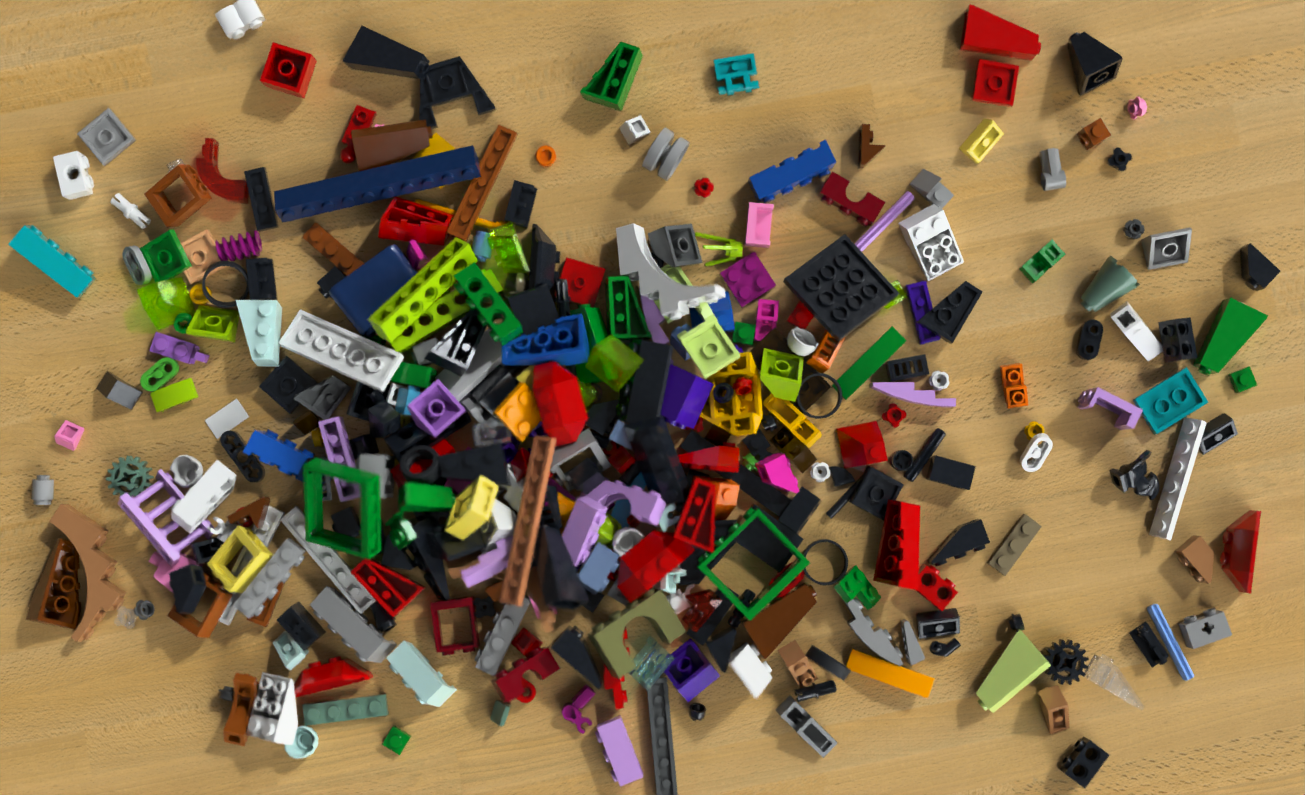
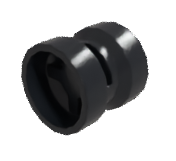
[890,450,913,471]

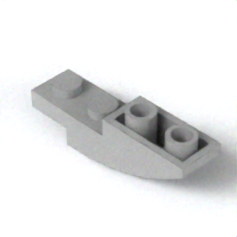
[843,598,903,666]

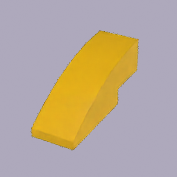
[762,393,822,448]

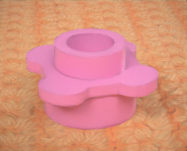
[1128,96,1147,119]

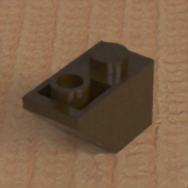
[769,427,817,474]

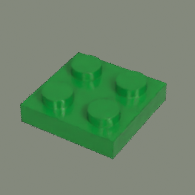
[139,230,192,285]

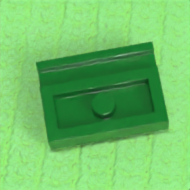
[385,510,417,550]

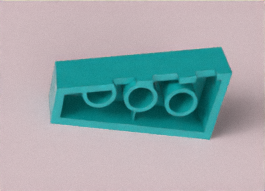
[8,225,96,298]

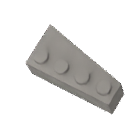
[310,586,397,663]

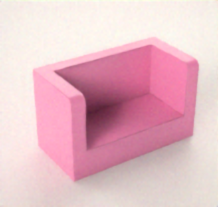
[744,202,774,248]

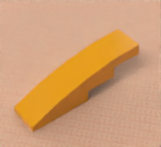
[846,649,935,698]

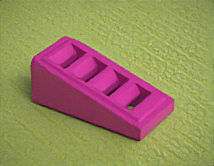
[406,240,430,270]

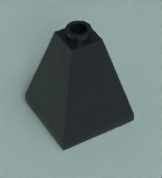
[1068,32,1123,96]

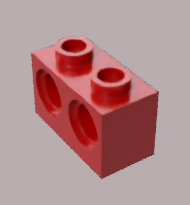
[916,564,958,611]

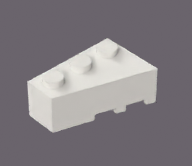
[171,460,237,534]

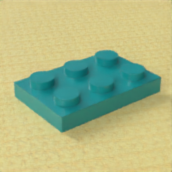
[1133,367,1209,435]

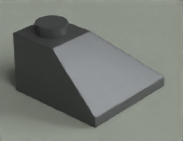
[648,224,702,267]

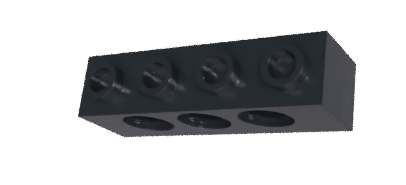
[384,401,472,463]

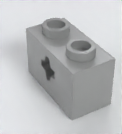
[1178,608,1232,649]

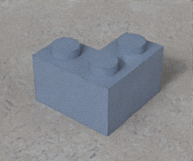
[578,542,620,595]

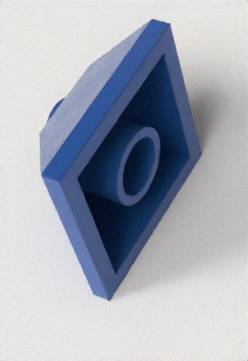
[689,291,735,333]

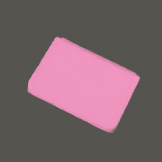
[54,420,85,451]

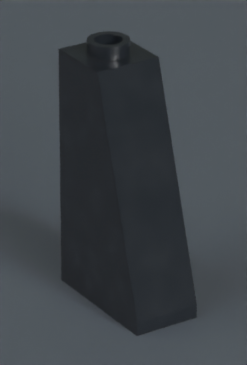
[343,25,430,79]
[533,525,589,610]

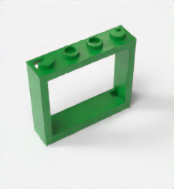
[303,458,381,559]
[697,507,810,621]

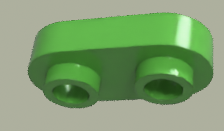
[140,357,179,392]

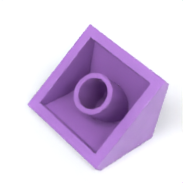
[407,379,466,438]

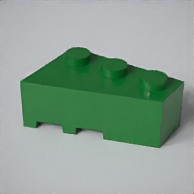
[580,41,643,112]

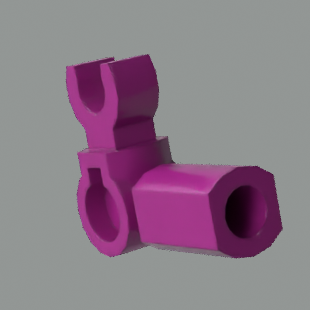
[562,684,596,734]

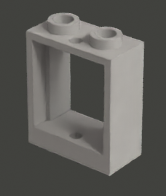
[550,428,611,492]

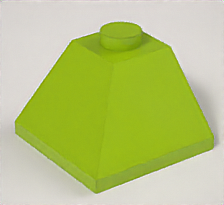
[760,348,804,402]

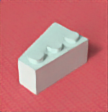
[236,300,282,367]

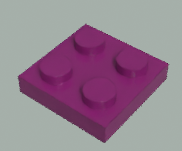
[720,251,776,308]

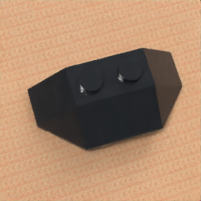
[528,224,560,292]

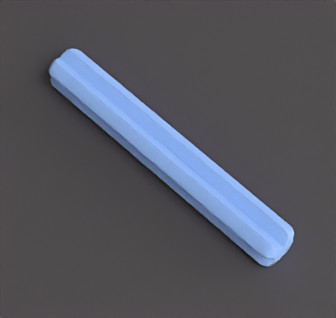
[1147,604,1194,681]

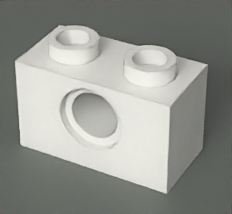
[53,151,94,200]

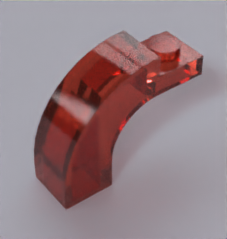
[196,138,249,204]

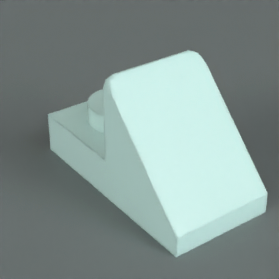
[272,630,309,671]

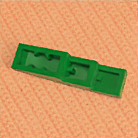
[831,326,907,400]

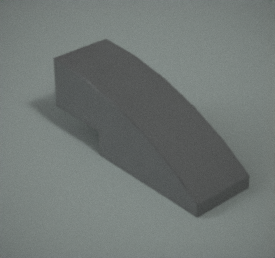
[776,695,838,758]

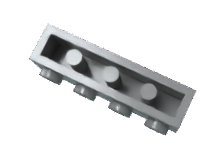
[233,538,306,618]
[474,595,531,676]

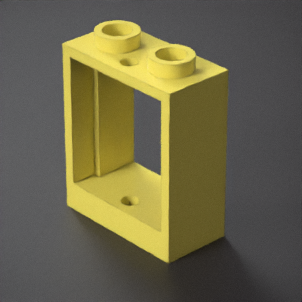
[445,476,498,540]
[207,526,273,593]

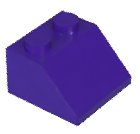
[659,638,720,702]

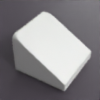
[620,115,651,145]

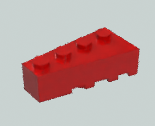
[873,499,920,590]

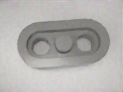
[122,246,152,285]

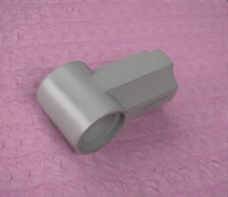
[1039,148,1066,191]

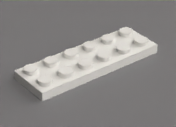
[279,310,404,392]

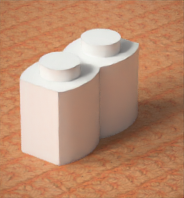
[215,0,266,39]

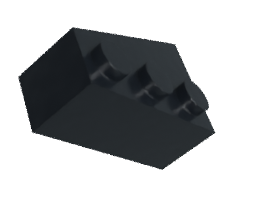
[424,309,487,376]

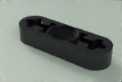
[220,431,265,482]

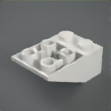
[898,204,964,281]
[246,672,298,745]

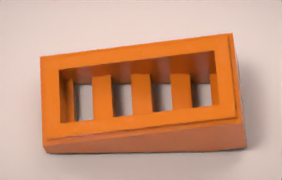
[806,330,845,373]

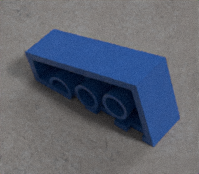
[748,140,836,204]
[243,429,332,491]

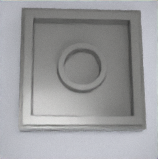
[77,108,136,166]

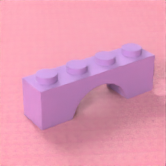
[579,477,667,526]

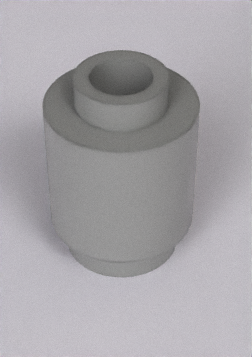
[31,475,54,505]

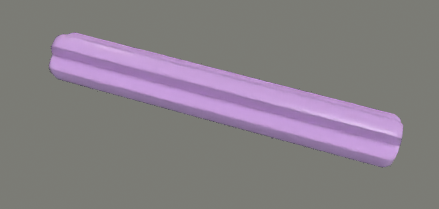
[855,191,915,252]

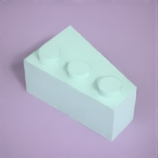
[386,640,457,707]

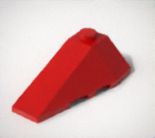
[678,442,740,473]

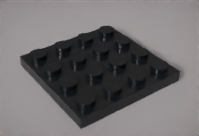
[783,234,900,342]

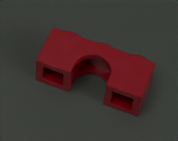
[818,171,885,226]
[491,646,560,703]

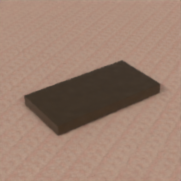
[749,328,831,414]

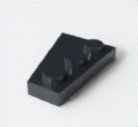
[917,281,983,344]

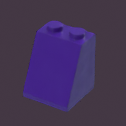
[660,364,714,430]

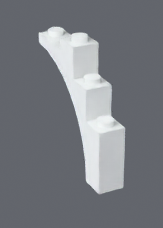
[616,223,725,320]

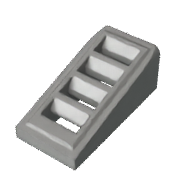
[901,619,925,666]

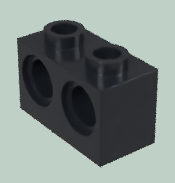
[1158,317,1197,363]
[1060,737,1110,788]

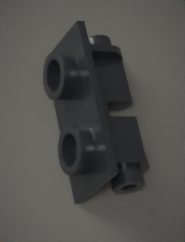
[1129,621,1169,668]

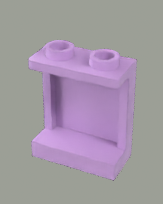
[1078,387,1143,430]

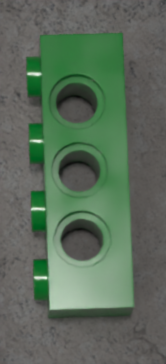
[454,262,523,346]

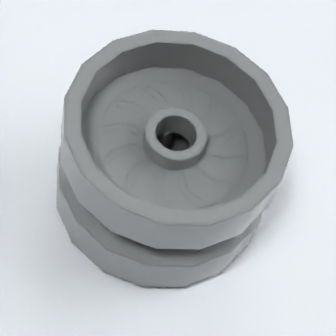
[642,127,690,181]

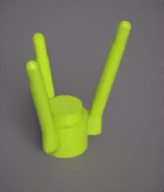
[695,232,743,266]

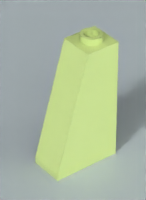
[976,630,1051,713]

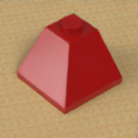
[836,421,888,469]

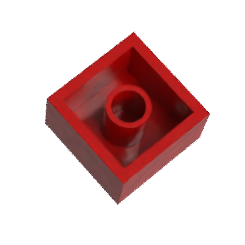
[260,42,317,99]

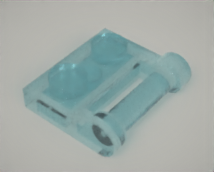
[628,636,675,691]

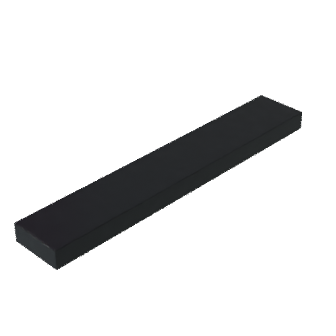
[680,430,792,517]

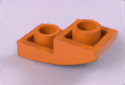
[1000,363,1029,409]

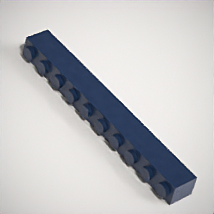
[274,145,481,223]

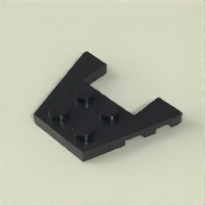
[419,56,496,129]

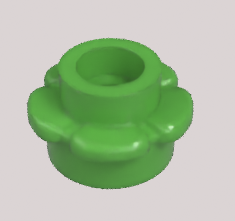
[742,453,759,471]

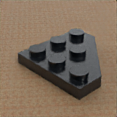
[675,520,737,585]

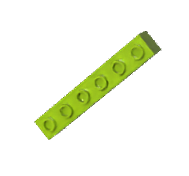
[368,237,478,343]
[389,269,504,354]

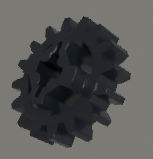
[1043,639,1089,685]

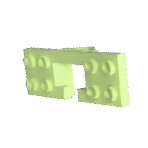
[653,264,740,379]

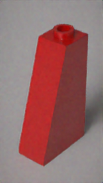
[960,5,1041,61]

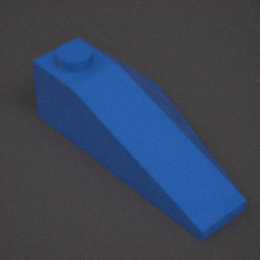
[502,314,590,365]

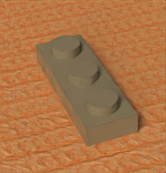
[987,514,1042,576]

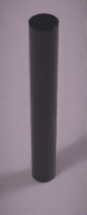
[826,476,862,519]

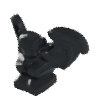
[1109,450,1159,500]

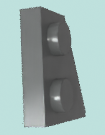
[293,375,351,420]

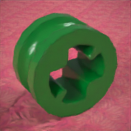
[174,313,193,334]

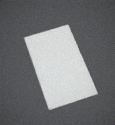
[205,399,249,439]

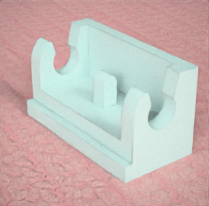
[659,503,679,532]

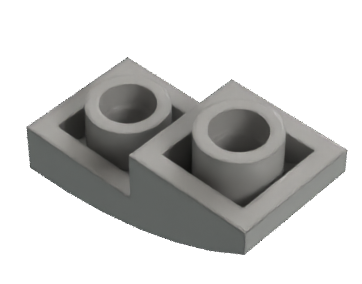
[462,398,500,434]

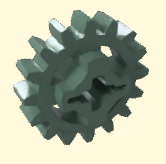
[106,456,154,497]

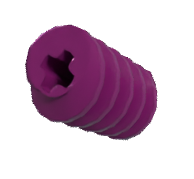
[215,230,262,262]

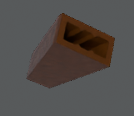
[352,119,433,171]
[742,583,817,659]

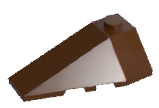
[26,538,81,629]

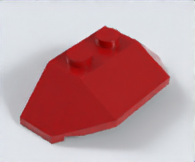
[533,361,588,447]
[1220,510,1261,594]
[617,531,695,603]
[294,656,373,698]

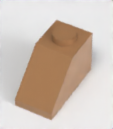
[1038,685,1070,734]

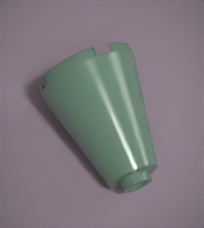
[1081,256,1140,312]

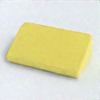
[959,118,1004,164]

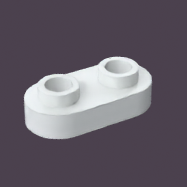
[1020,433,1053,472]

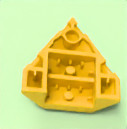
[700,352,763,436]

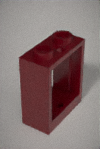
[430,596,480,656]

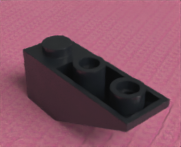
[927,519,990,566]

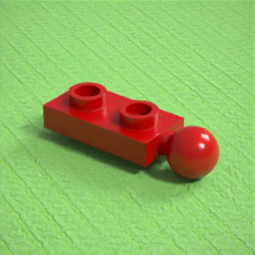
[340,105,377,164]

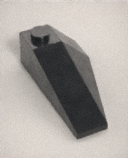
[404,516,450,601]

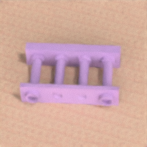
[118,469,214,567]

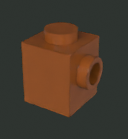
[1077,118,1111,150]

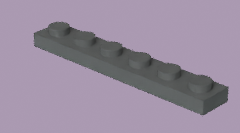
[646,677,678,795]

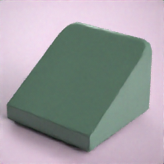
[490,700,511,727]

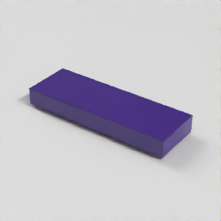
[905,280,941,345]

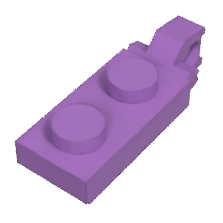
[149,332,210,364]

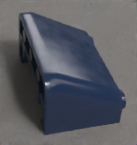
[329,244,418,338]

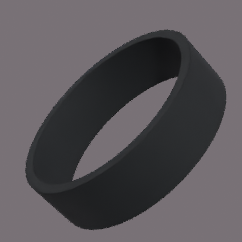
[202,261,249,308]
[796,373,842,419]
[803,539,848,585]
[805,645,851,681]

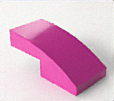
[754,299,779,341]

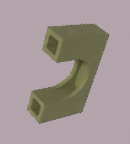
[587,588,686,678]

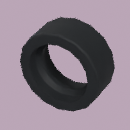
[400,445,441,485]

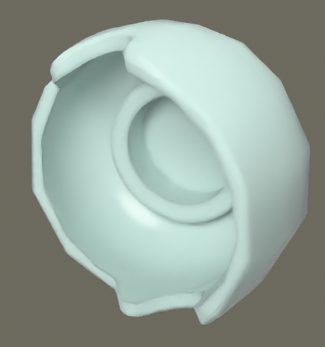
[284,725,318,759]

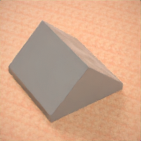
[1141,227,1192,270]

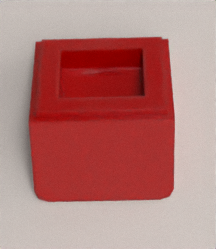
[511,627,543,657]

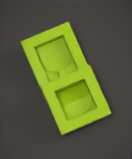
[150,378,198,412]

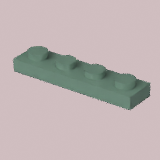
[302,694,389,726]

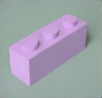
[562,496,608,566]
[595,715,643,786]

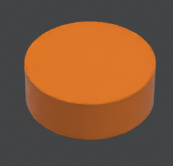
[536,146,556,167]

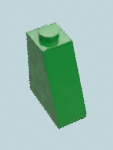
[398,483,455,512]

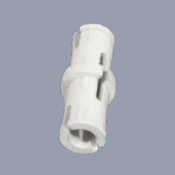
[110,193,151,229]

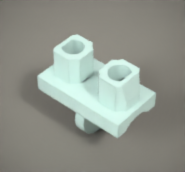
[653,564,686,594]

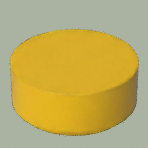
[189,284,212,305]

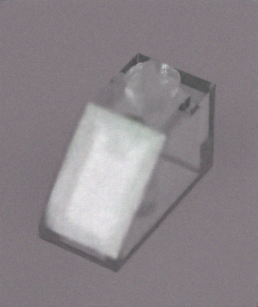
[472,421,511,446]

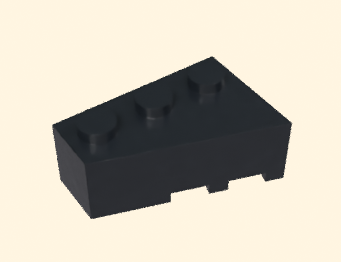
[438,443,512,486]

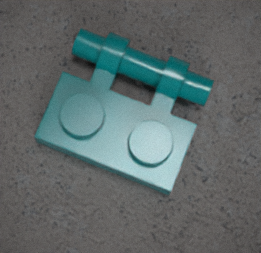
[713,53,759,96]

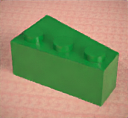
[605,276,652,341]

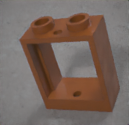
[144,165,212,228]
[168,572,233,638]

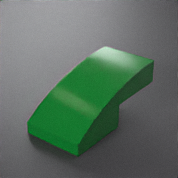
[1019,239,1066,284]

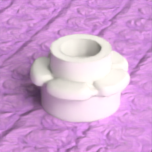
[929,371,949,391]
[810,462,830,482]

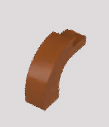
[223,673,259,746]

